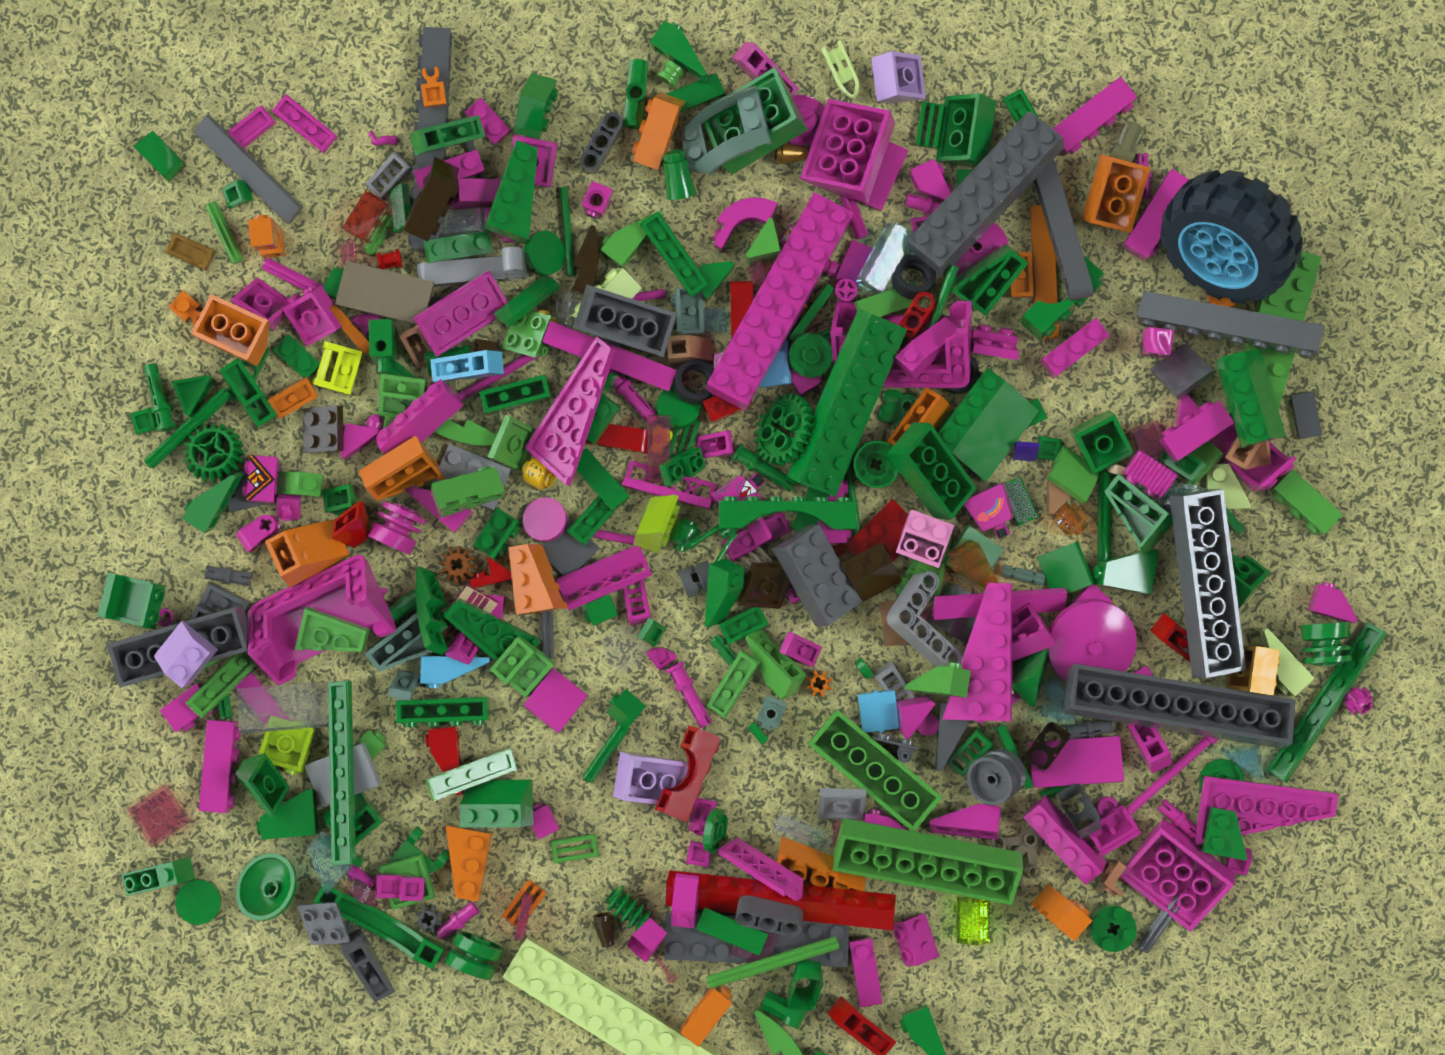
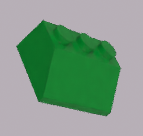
[936,93,996,167]
[460,779,534,828]

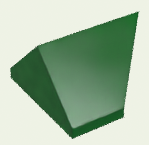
[171,375,215,417]
[323,484,359,516]

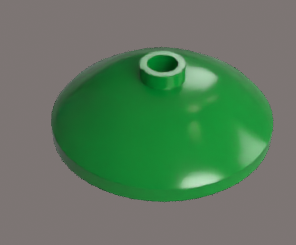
[236,853,297,921]

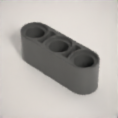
[580,112,623,174]
[736,895,803,937]

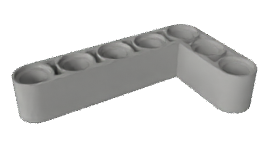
[417,247,528,287]
[887,571,964,667]

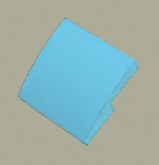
[759,340,792,389]

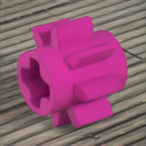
[1344,687,1374,715]

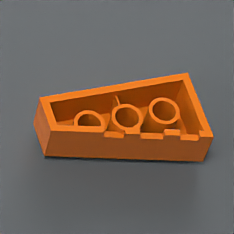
[776,836,866,891]

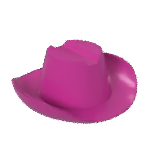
[788,94,824,145]

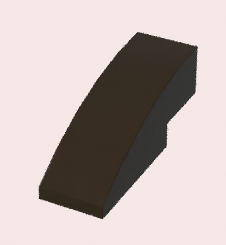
[572,224,599,296]

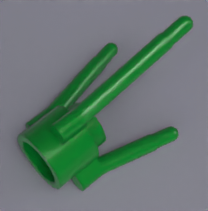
[691,524,738,562]

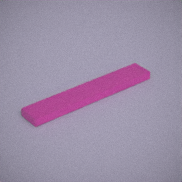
[543,321,677,391]
[932,588,1067,620]

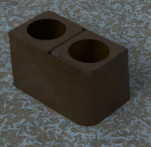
[1024,722,1072,773]

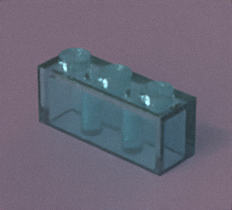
[855,223,913,293]

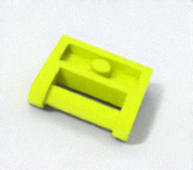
[312,341,363,396]

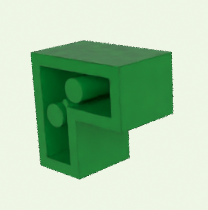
[514,73,559,139]

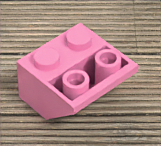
[896,510,954,568]

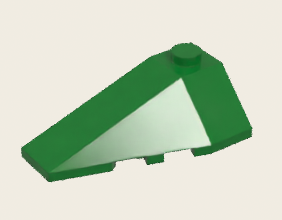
[1231,547,1271,609]

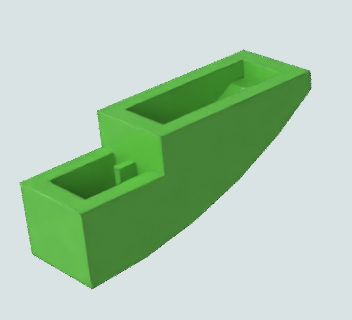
[435,419,497,447]
[754,1007,803,1055]

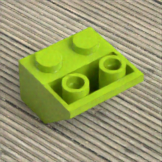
[633,495,680,554]

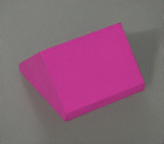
[232,277,289,331]

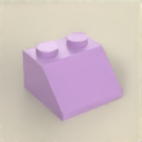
[872,51,926,104]
[154,621,218,688]

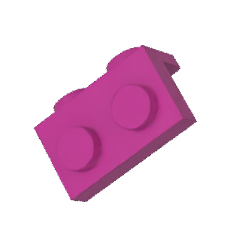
[893,913,939,966]

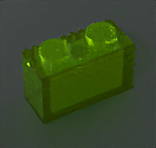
[954,896,991,945]

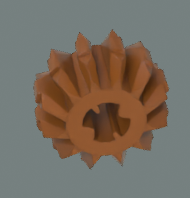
[438,546,477,584]

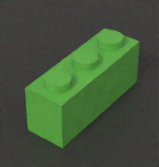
[1270,469,1343,535]

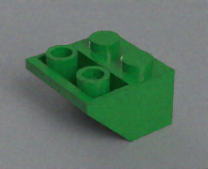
[322,792,386,845]

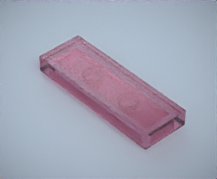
[647,415,671,483]

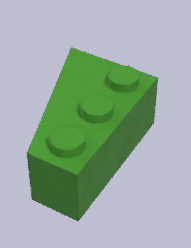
[431,466,505,518]

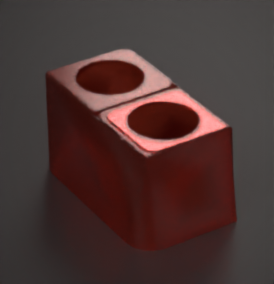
[343,190,389,243]

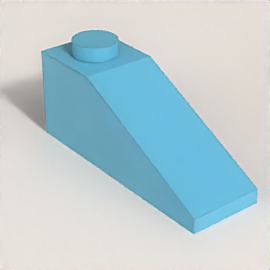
[431,350,504,382]
[420,656,491,688]

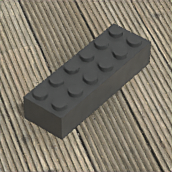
[106,605,248,688]

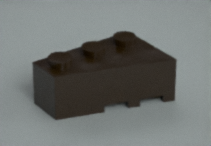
[403,157,459,242]

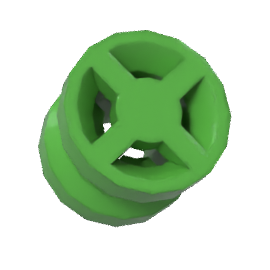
[657,60,685,88]

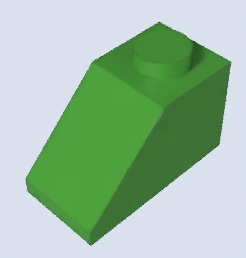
[276,472,324,499]

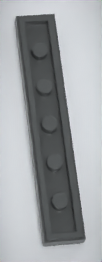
[194,115,303,224]

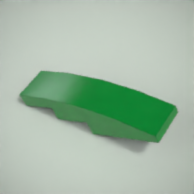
[416,566,448,655]

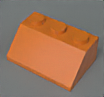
[1081,154,1151,233]
[191,294,270,367]

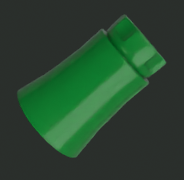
[663,149,697,200]

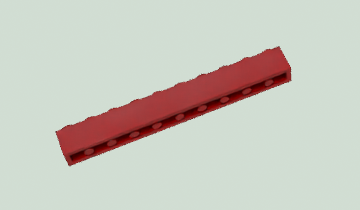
[666,870,896,931]

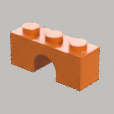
[248,215,286,258]

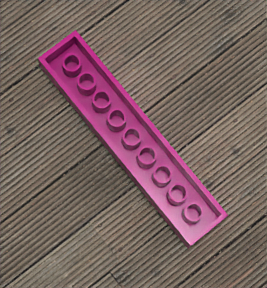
[706,192,854,411]

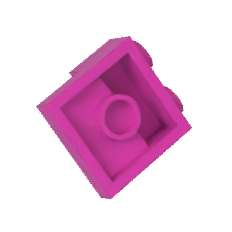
[282,285,342,346]
[971,323,1019,360]

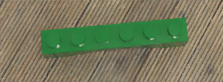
[718,496,856,530]
[313,880,447,970]

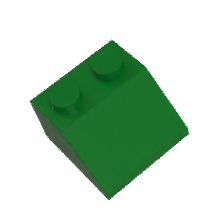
[1069,410,1134,474]
[236,753,289,817]

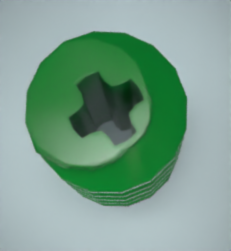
[601,885,651,933]

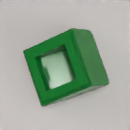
[222,180,254,209]

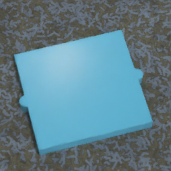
[858,690,900,733]

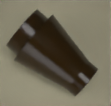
[592,912,615,948]

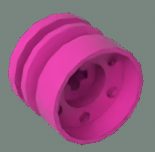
[367,501,427,555]

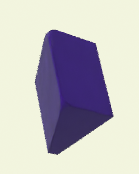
[1013,441,1040,462]

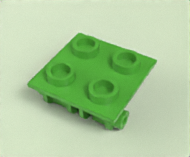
[501,311,552,358]

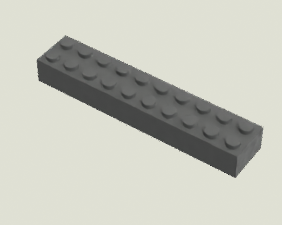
[1063,664,1295,749]

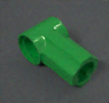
[760,990,807,1029]

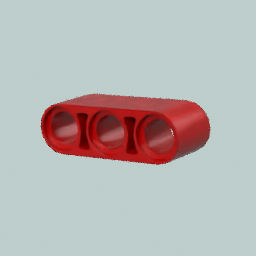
[730,281,753,339]
[897,292,936,353]
[585,424,652,454]

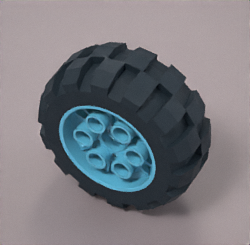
[1160,170,1303,303]

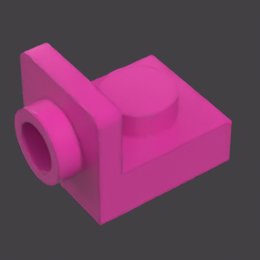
[688,798,717,835]

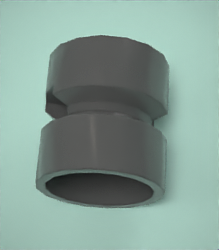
[678,560,709,598]

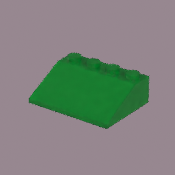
[704,67,808,175]
[938,368,1039,483]

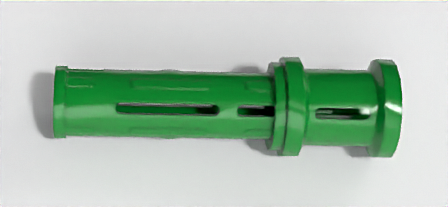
[143,363,176,432]
[731,443,796,492]

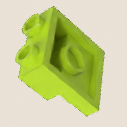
[258,716,315,776]

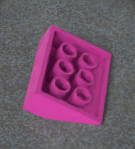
[800,99,895,203]
[1120,818,1235,932]

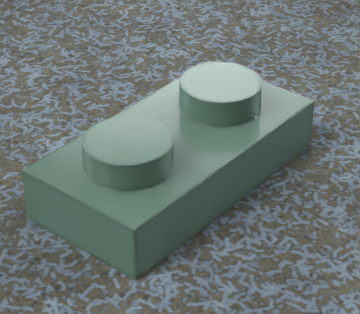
[388,670,421,701]

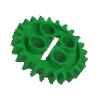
[754,393,815,466]

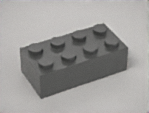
[573,285,677,357]
[773,524,862,626]

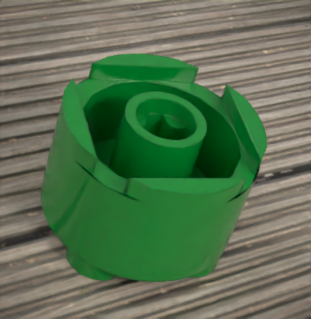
[1087,903,1137,952]

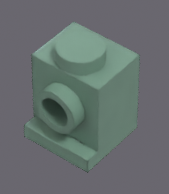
[756,695,788,731]

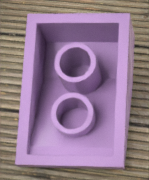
[613,752,688,804]

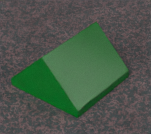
[1012,648,1048,707]

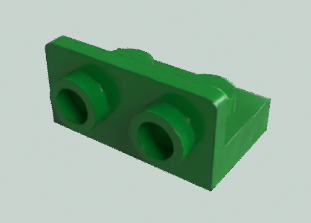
[473,507,521,560]

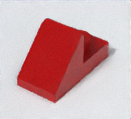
[469,557,512,589]

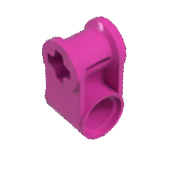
[235,515,280,553]

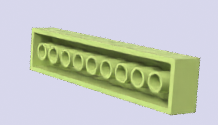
[502,935,720,1055]

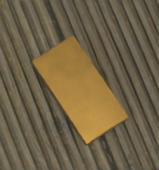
[165,232,216,271]

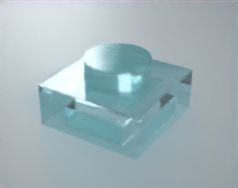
[704,308,727,333]

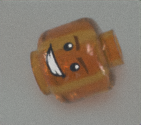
[1054,502,1088,536]

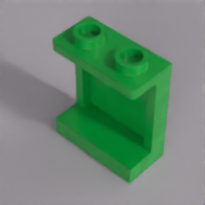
[97,572,166,630]

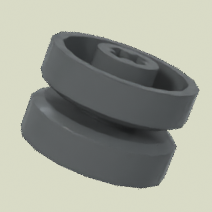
[967,748,1026,805]

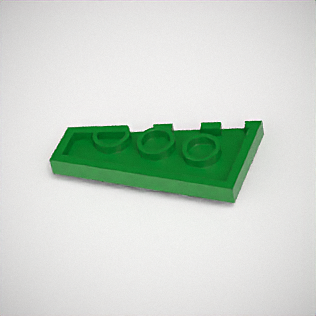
[444,598,541,661]

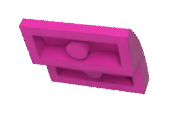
[523,668,588,734]

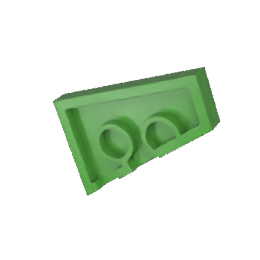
[295,607,370,652]

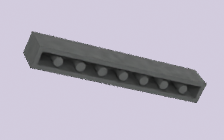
[1137,291,1325,359]

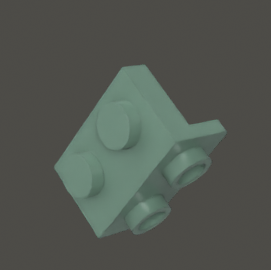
[671,288,704,335]

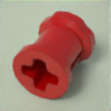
[377,249,403,270]

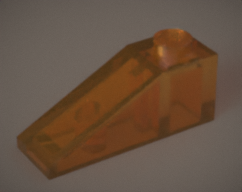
[948,540,999,592]

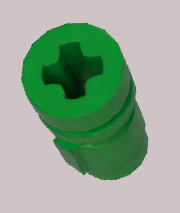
[387,589,417,625]

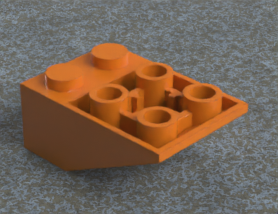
[265,519,350,588]

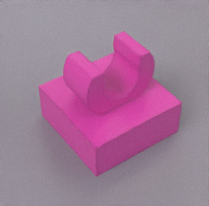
[277,494,301,521]

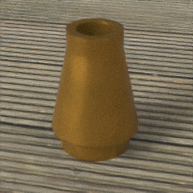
[774,143,808,164]

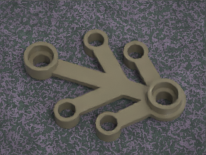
[983,828,1042,902]

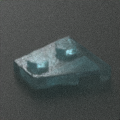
[307,830,357,895]

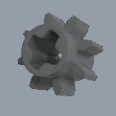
[415,904,443,932]

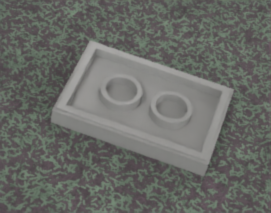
[305,742,382,807]

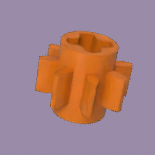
[805,670,833,697]

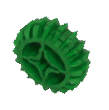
[183,423,245,483]

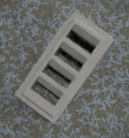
[365,152,412,200]
[874,661,916,700]

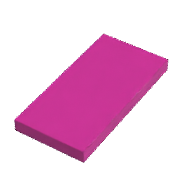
[413,270,508,357]
[1029,736,1124,788]

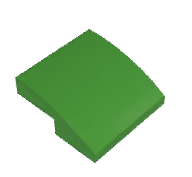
[378,373,426,416]
[1046,445,1100,504]
[489,636,556,698]

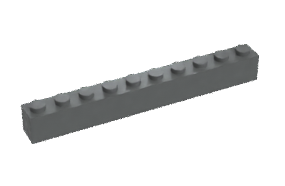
[408,27,452,252]

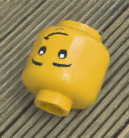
[522,457,556,490]

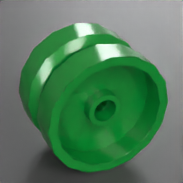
[445,930,504,980]

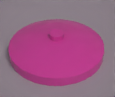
[1047,599,1137,681]

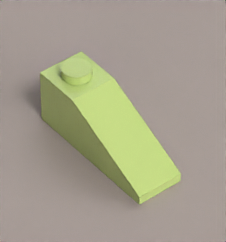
[1260,628,1314,697]

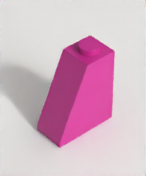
[447,179,501,210]

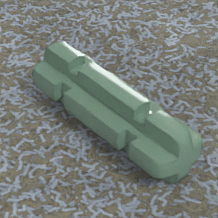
[1001,565,1045,586]

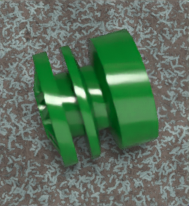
[852,441,900,488]
[1300,622,1352,666]

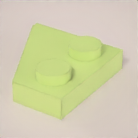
[1206,464,1251,509]

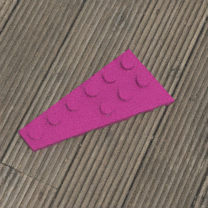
[525,336,616,486]
[943,583,1012,721]
[1194,776,1338,844]

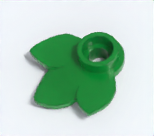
[877,389,917,430]

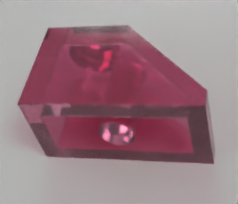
[1129,420,1165,460]

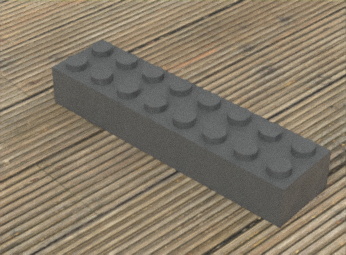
[907,111,1064,277]
[1169,489,1246,678]
[664,911,849,967]

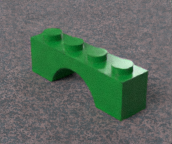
[1020,256,1104,341]

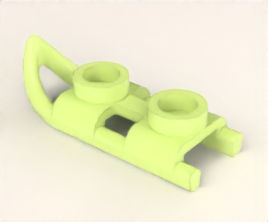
[821,40,859,100]

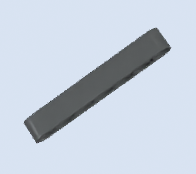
[1034,159,1093,301]

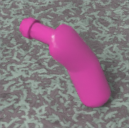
[368,131,399,146]

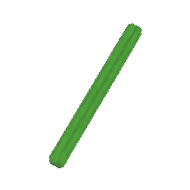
[706,937,839,989]

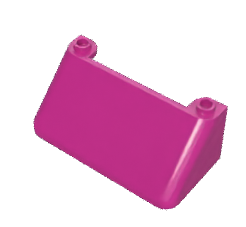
[831,300,972,388]
[248,555,396,686]

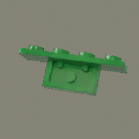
[587,373,621,444]

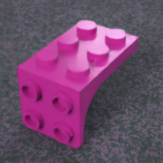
[1209,424,1297,492]

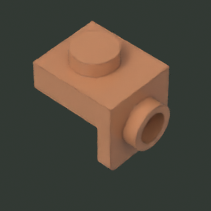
[1100,860,1126,897]

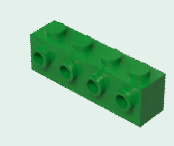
[396,697,490,727]

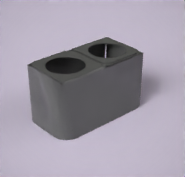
[1058,784,1101,839]

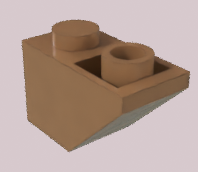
[667,335,713,366]

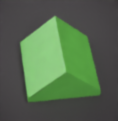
[745,218,780,266]

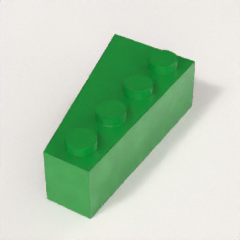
[484,140,538,244]

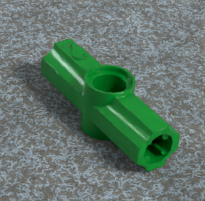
[623,59,649,129]

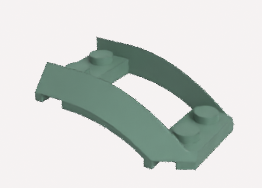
[680,85,772,175]

